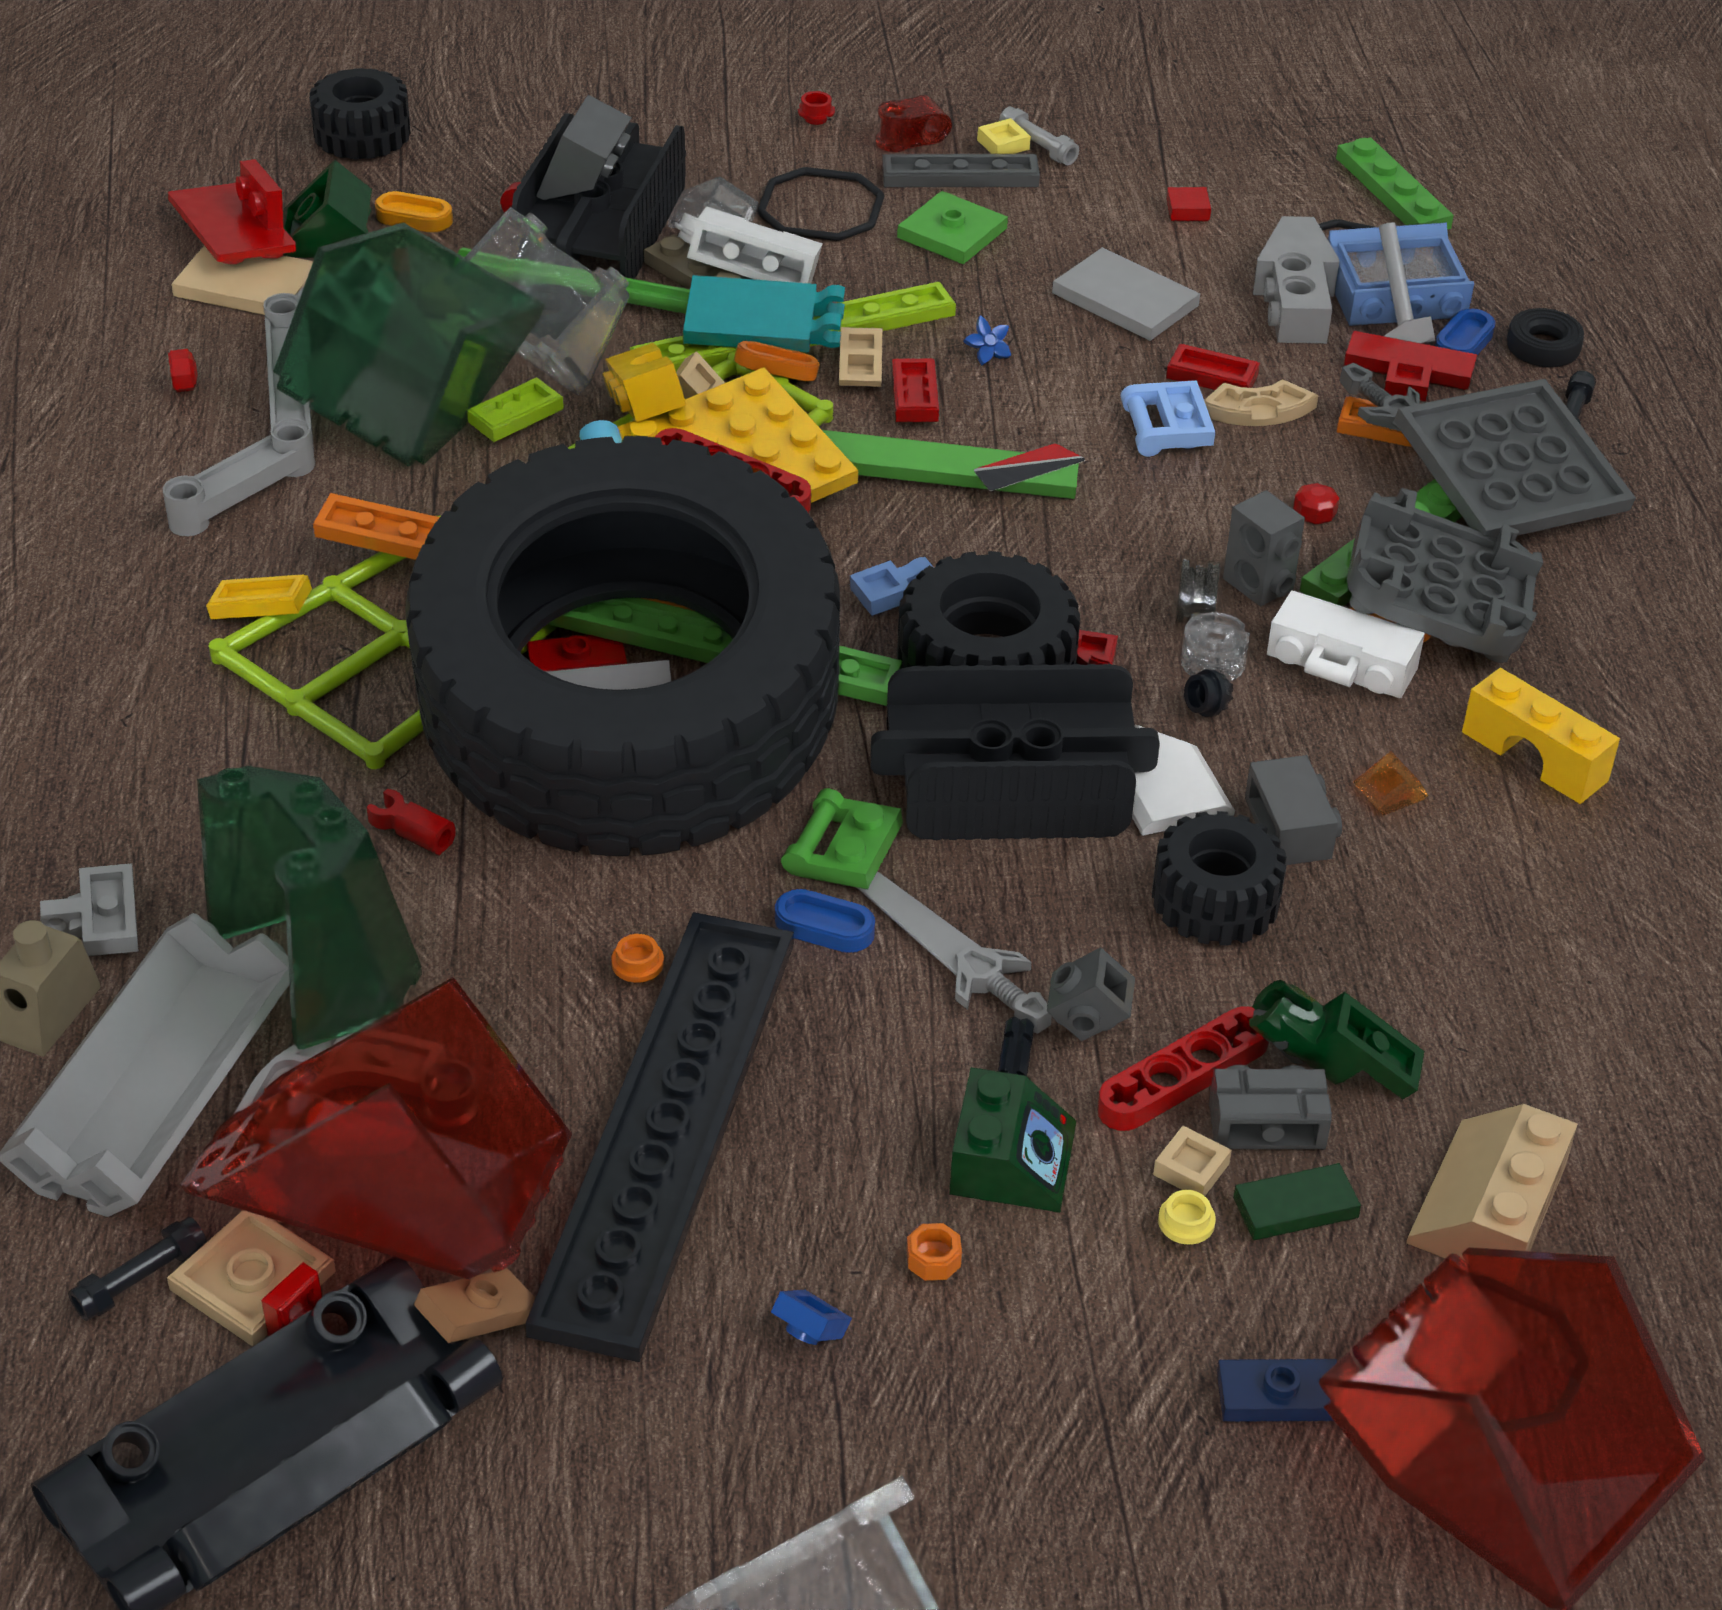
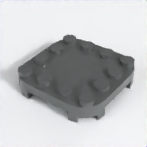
[1347,488,1543,663]

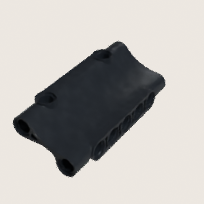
[31,1255,503,1610]

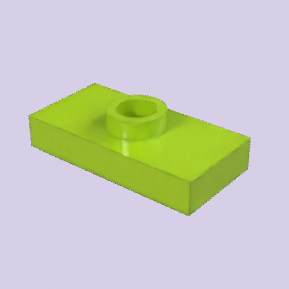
[467,377,564,442]

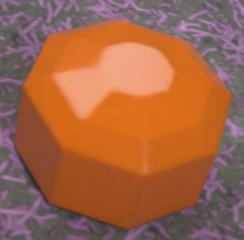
[906,1223,962,1281]

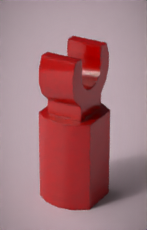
[367,789,456,856]

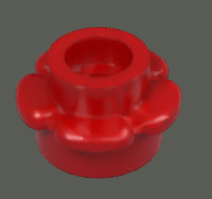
[798,91,835,125]

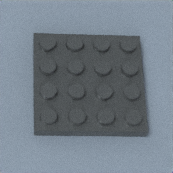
[1394,379,1636,537]

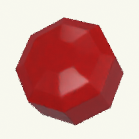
[168,349,198,393]
[1293,483,1340,525]

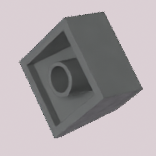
[536,95,632,200]

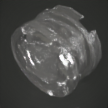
[1181,612,1250,682]

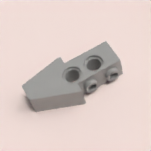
[1253,216,1339,344]

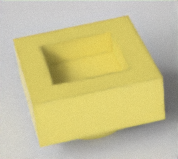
[977,118,1031,154]

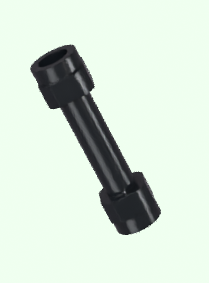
[1565,371,1596,424]
[68,1216,207,1321]

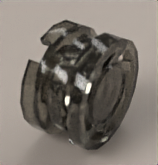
[1176,559,1220,627]

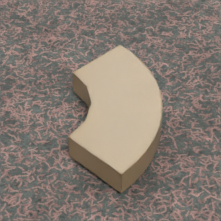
[1204,379,1318,426]

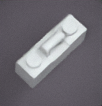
[687,206,823,284]
[1267,590,1425,698]

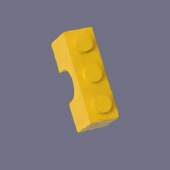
[602,342,687,422]
[1462,667,1620,804]

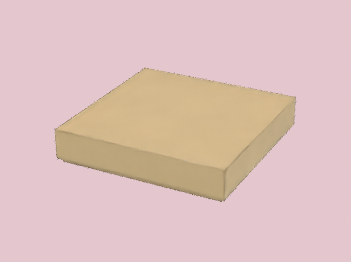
[167,1204,336,1347]

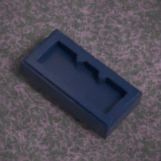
[1217,1359,1345,1421]

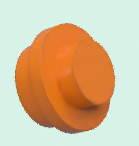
[611,934,664,983]

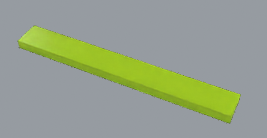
[630,282,956,371]

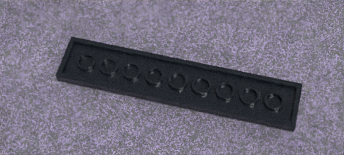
[525,912,794,1362]

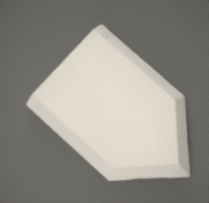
[1132,725,1235,836]

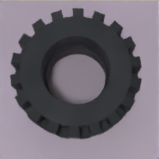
[309,68,411,160]
[1152,811,1287,946]

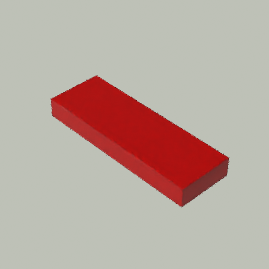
[1344,330,1477,390]

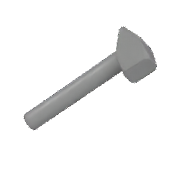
[1379,222,1435,344]

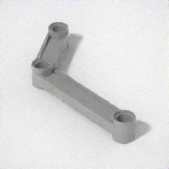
[163,293,315,536]

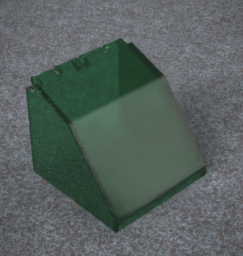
[273,223,545,467]

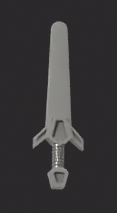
[856,871,1052,1034]

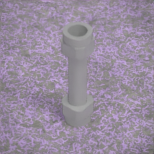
[999,106,1079,165]

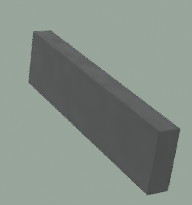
[882,154,1040,187]

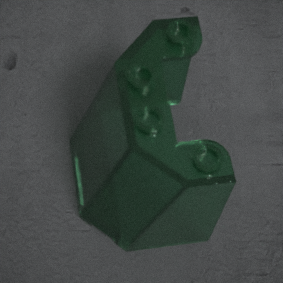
[197,765,422,1050]

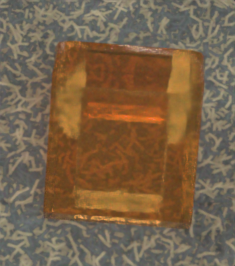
[1353,751,1429,816]

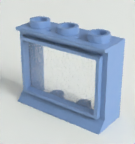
[1328,222,1474,326]

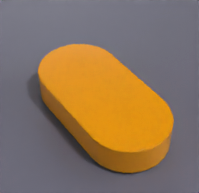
[375,191,453,232]

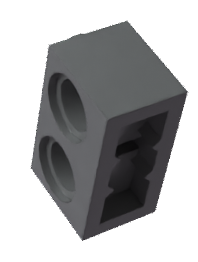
[1223,490,1305,607]

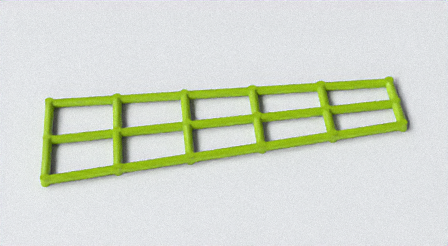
[209,352,833,769]

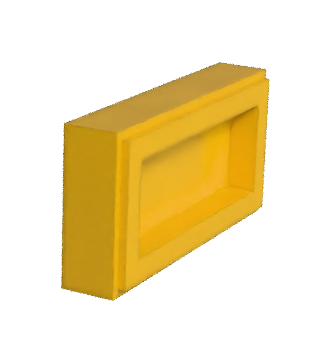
[206,574,312,620]

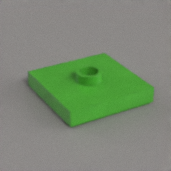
[897,191,1008,264]

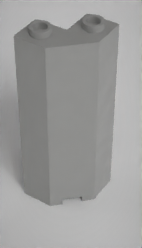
[0,913,300,1217]

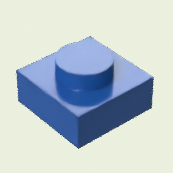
[771,1290,852,1345]

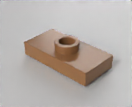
[414,1268,535,1343]

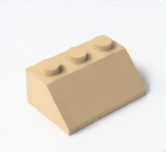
[1407,1104,1578,1284]

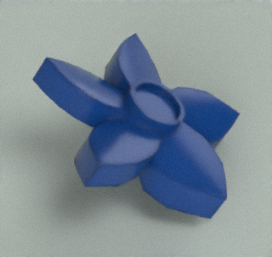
[963,315,1011,366]

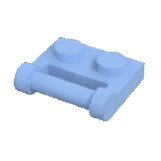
[1120,380,1215,457]

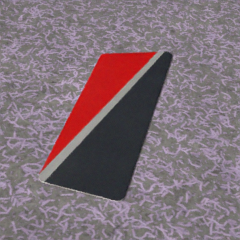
[974,443,1085,491]

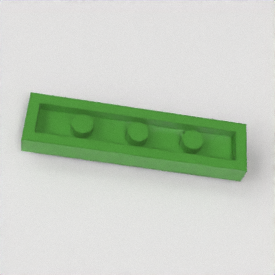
[1336,137,1454,229]

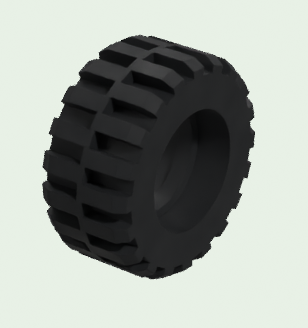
[897,551,1080,668]

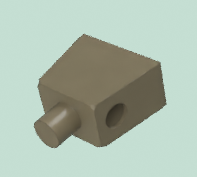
[0,920,101,1057]

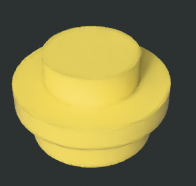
[1158,1190,1216,1244]

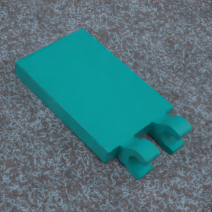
[683,275,845,352]

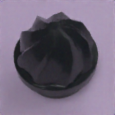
[1184,669,1233,717]

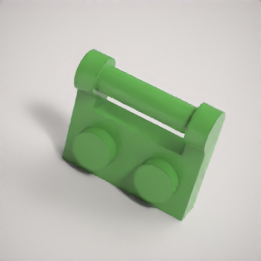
[781,788,903,889]

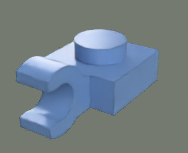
[850,557,934,616]

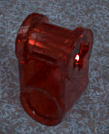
[875,95,952,152]

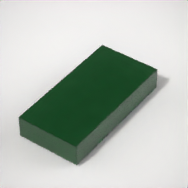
[1233,1163,1361,1241]

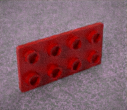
[168,159,296,264]

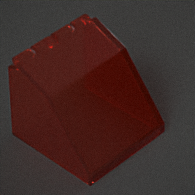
[1319,1247,1706,1610]

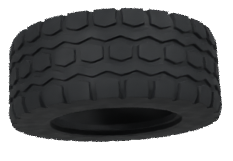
[405,436,840,856]

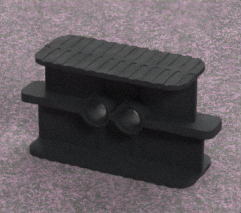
[511,113,686,279]
[870,664,1160,840]

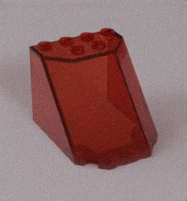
[180,977,572,1280]

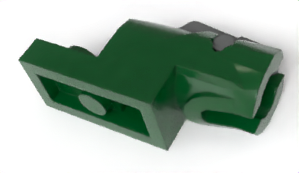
[1249,980,1425,1100]

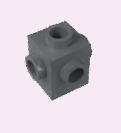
[1047,947,1135,1042]

